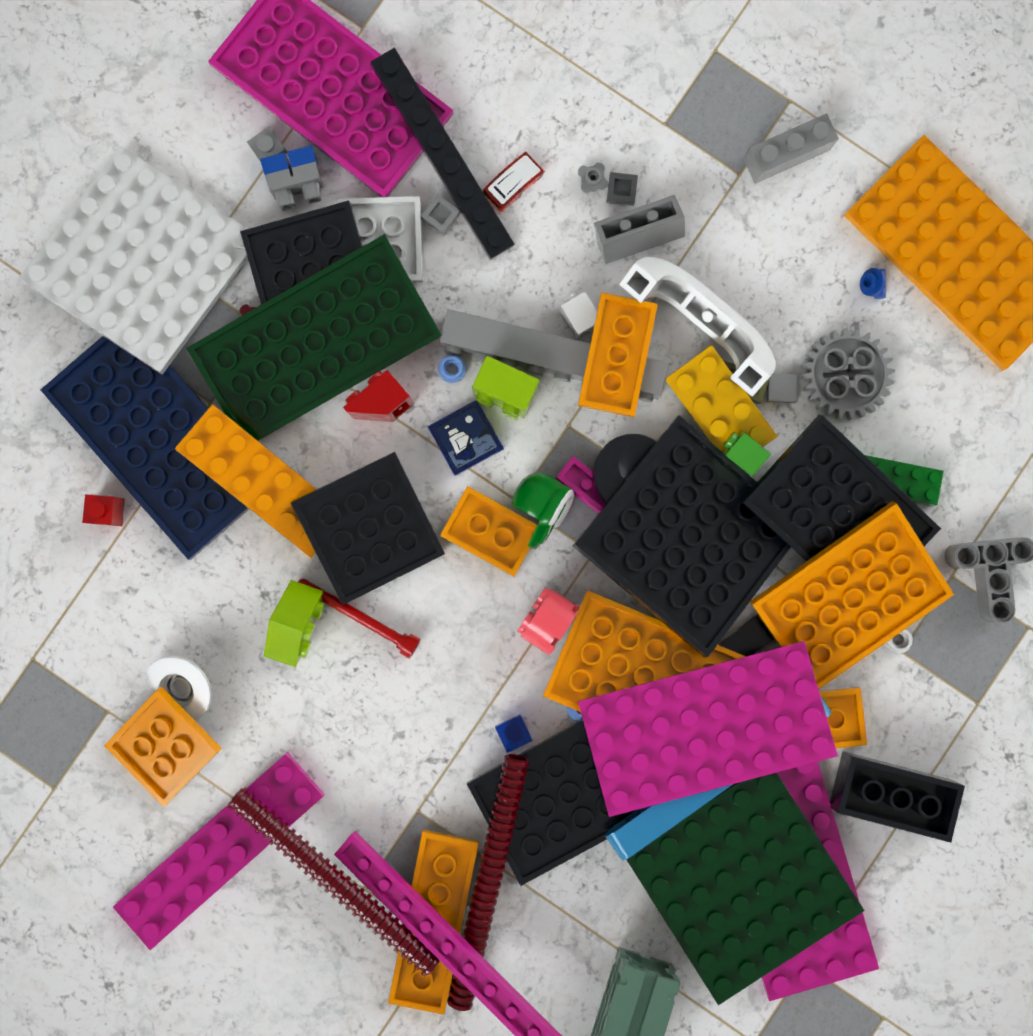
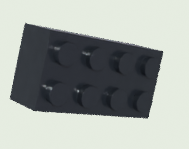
[830,751,965,843]

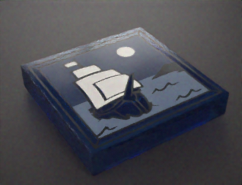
[428,400,504,476]

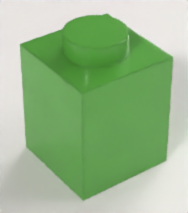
[723,430,771,477]

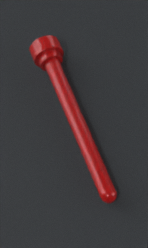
[298,579,421,659]

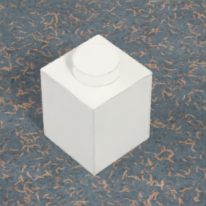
[560,291,597,340]

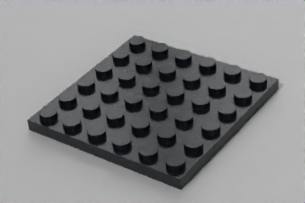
[572,415,791,658]

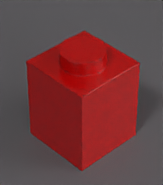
[82,494,125,526]

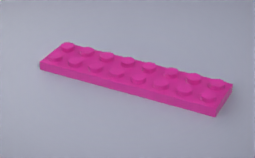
[113,752,325,950]

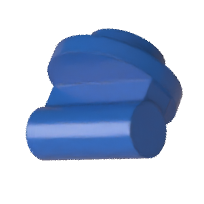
[860,268,886,299]

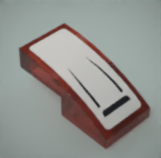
[483,152,545,212]

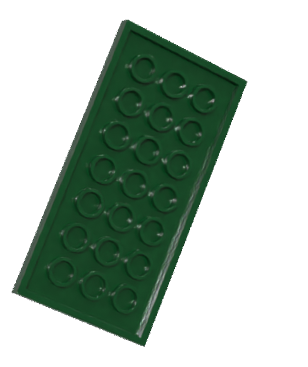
[186,234,442,441]

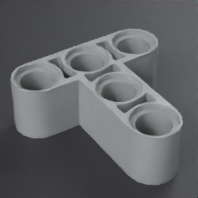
[944,537,1033,623]

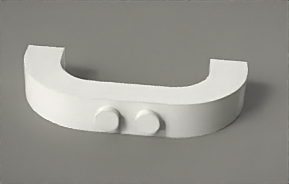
[619,257,776,397]

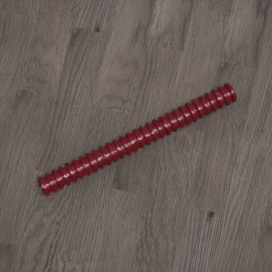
[447,754,530,1011]
[227,787,440,977]

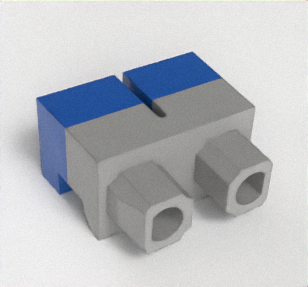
[260,145,323,211]

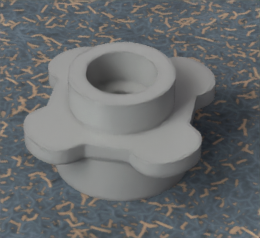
[578,162,608,193]

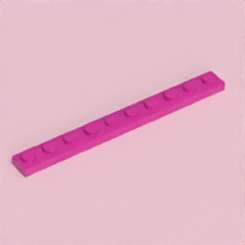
[334,831,562,1036]

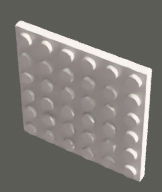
[18,146,248,375]

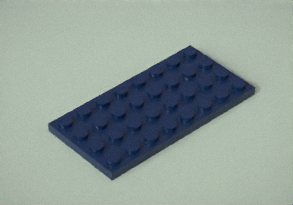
[40,336,249,560]

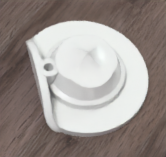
[145,656,212,721]

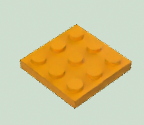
[104,687,222,807]

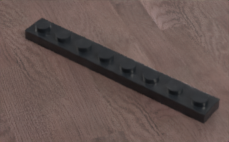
[370,47,515,260]

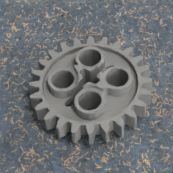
[801,328,895,420]

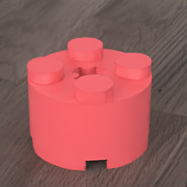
[517,588,580,656]

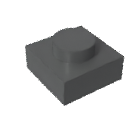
[606,172,638,206]

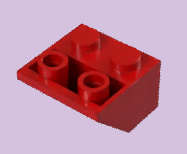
[343,370,414,422]

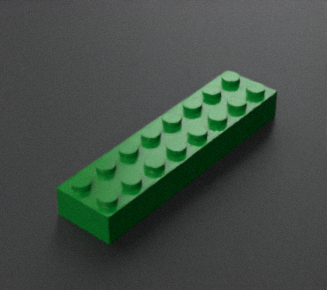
[865,455,944,506]

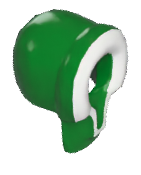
[511,472,574,549]

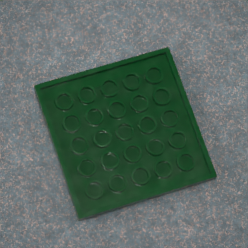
[626,773,865,1005]

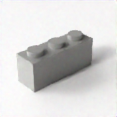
[743,113,839,184]
[594,195,685,264]

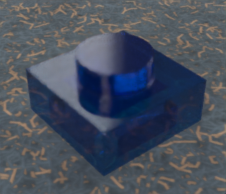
[495,714,533,753]

